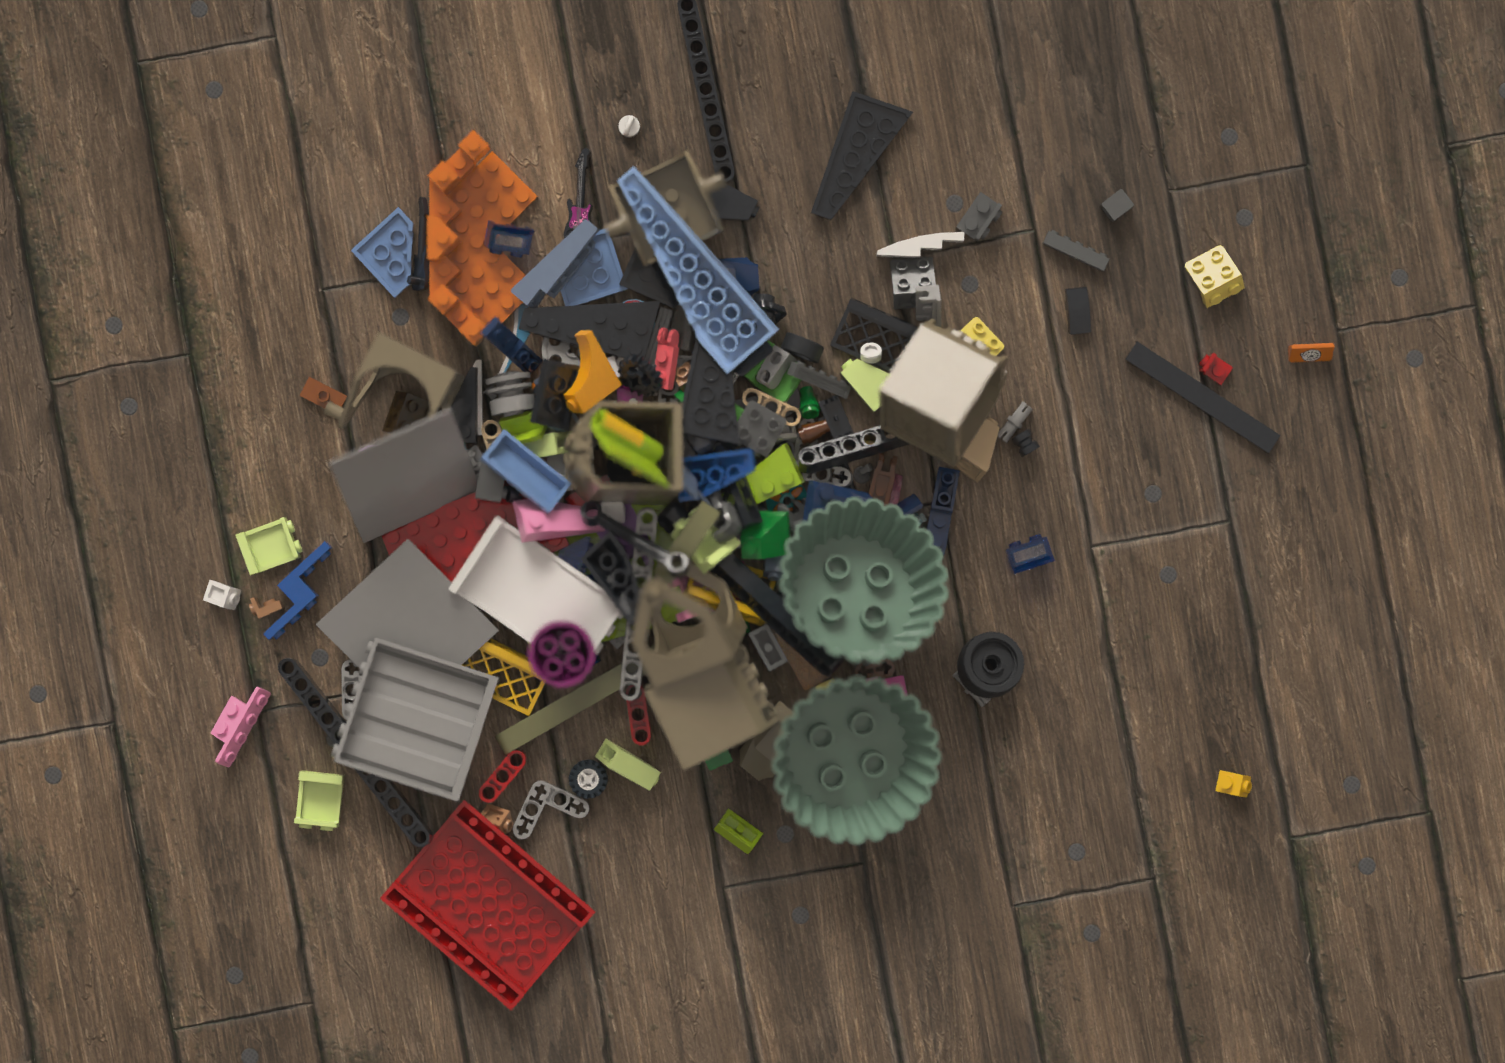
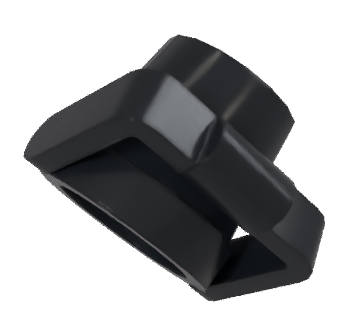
[753,293,787,325]

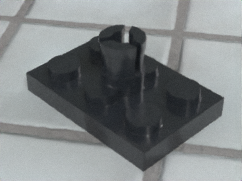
[530,358,580,430]

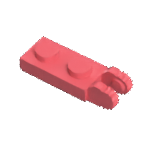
[655,327,680,390]

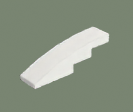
[877,232,964,258]

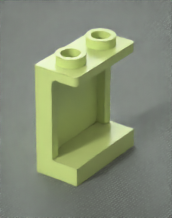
[670,507,741,574]
[236,517,303,575]
[294,770,345,831]

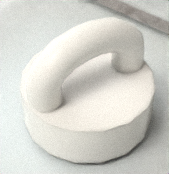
[618,115,640,137]
[860,343,882,364]

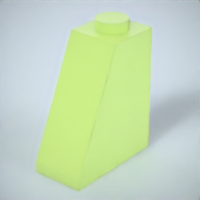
[840,359,889,412]
[523,431,571,458]
[595,738,661,791]

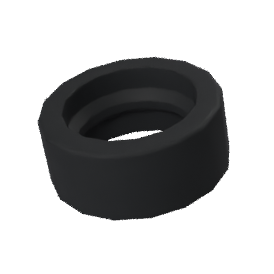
[781,332,824,363]

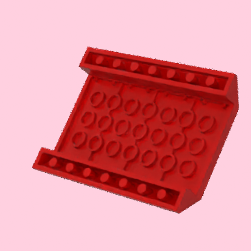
[380,799,596,1010]

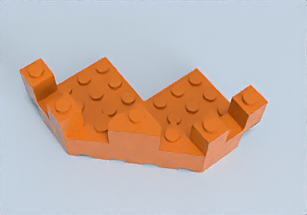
[427,130,538,347]

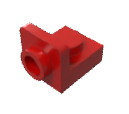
[1199,352,1233,386]

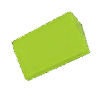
[714,809,763,854]

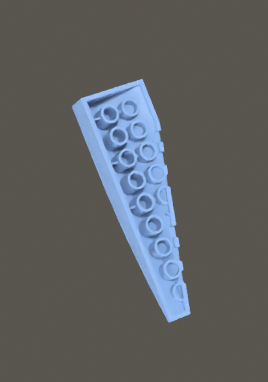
[618,166,779,374]

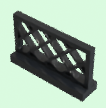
[830,297,919,372]
[700,443,763,532]

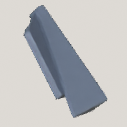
[511,219,599,308]

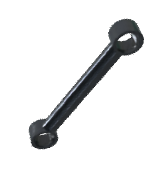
[581,501,689,578]

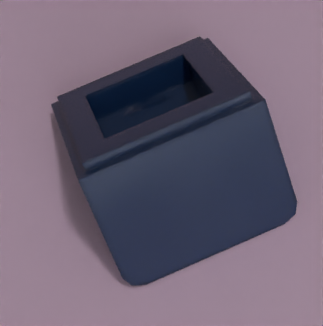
[897,494,923,516]

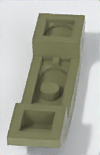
[653,500,720,584]

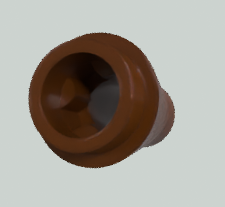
[797,419,830,445]

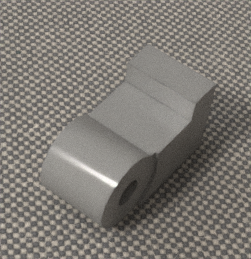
[756,345,797,389]

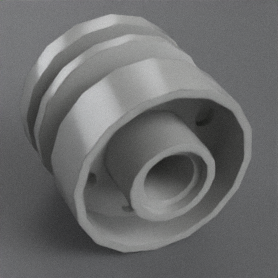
[486,371,534,417]

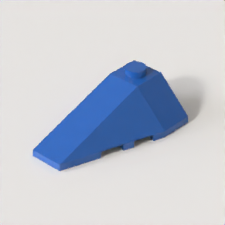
[678,449,756,502]

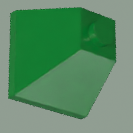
[740,511,790,559]

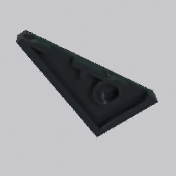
[450,367,478,443]

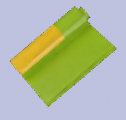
[591,410,670,488]

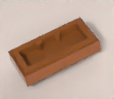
[299,377,348,408]

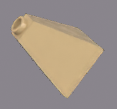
[951,417,999,483]

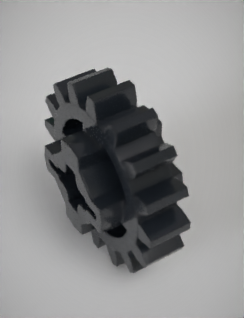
[618,354,663,398]

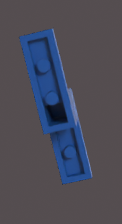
[263,541,333,640]

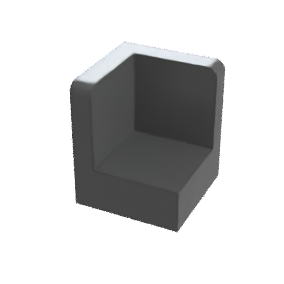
[1099,189,1134,223]

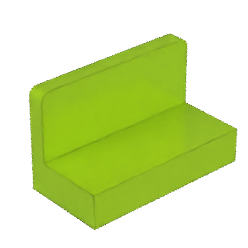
[499,410,547,444]

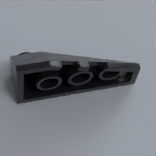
[580,531,641,626]

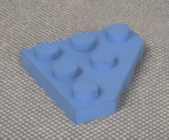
[351,207,414,298]
[561,229,628,306]

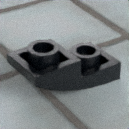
[1065,287,1091,335]

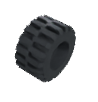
[606,455,661,485]

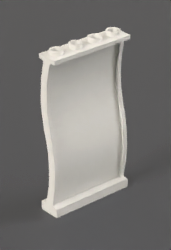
[448,516,623,655]

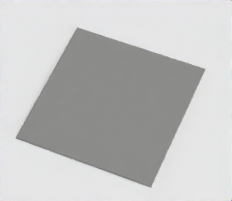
[329,409,478,543]
[316,539,499,668]

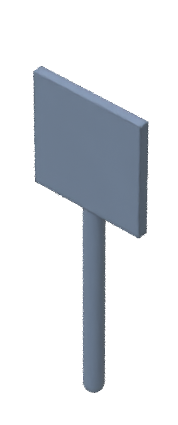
[683,465,712,506]

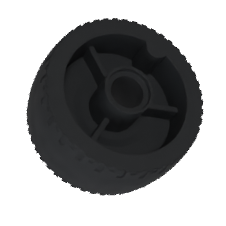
[957,632,1024,698]

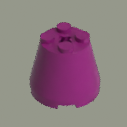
[528,620,595,687]

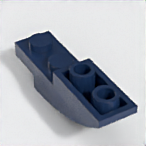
[480,317,543,375]
[926,467,960,557]

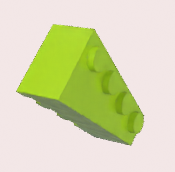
[721,443,805,506]

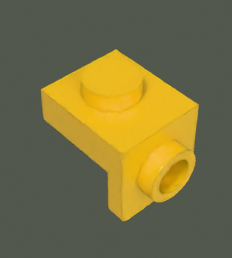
[1216,770,1252,797]

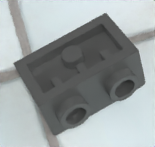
[956,192,1003,242]

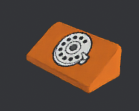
[1288,343,1334,362]

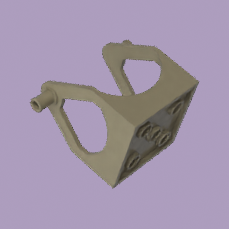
[604,150,726,267]
[324,332,465,429]
[632,560,747,688]

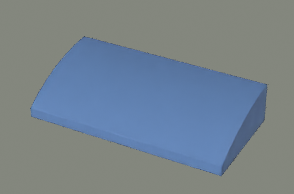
[480,429,572,514]

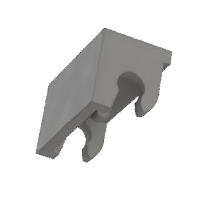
[915,285,941,328]

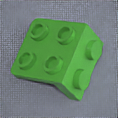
[745,341,802,403]

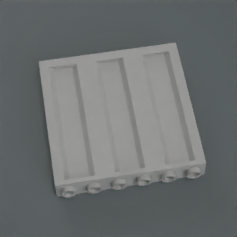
[331,637,498,802]

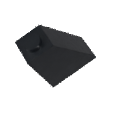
[709,184,760,222]

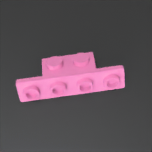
[211,687,271,768]

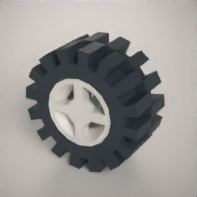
[569,759,608,799]

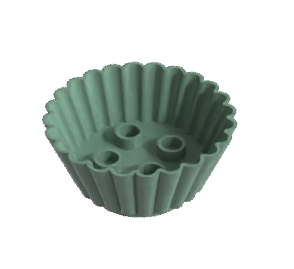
[780,497,948,663]
[772,676,942,845]

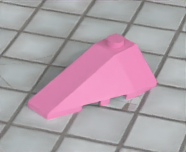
[513,499,606,543]

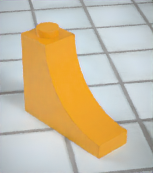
[563,330,622,413]

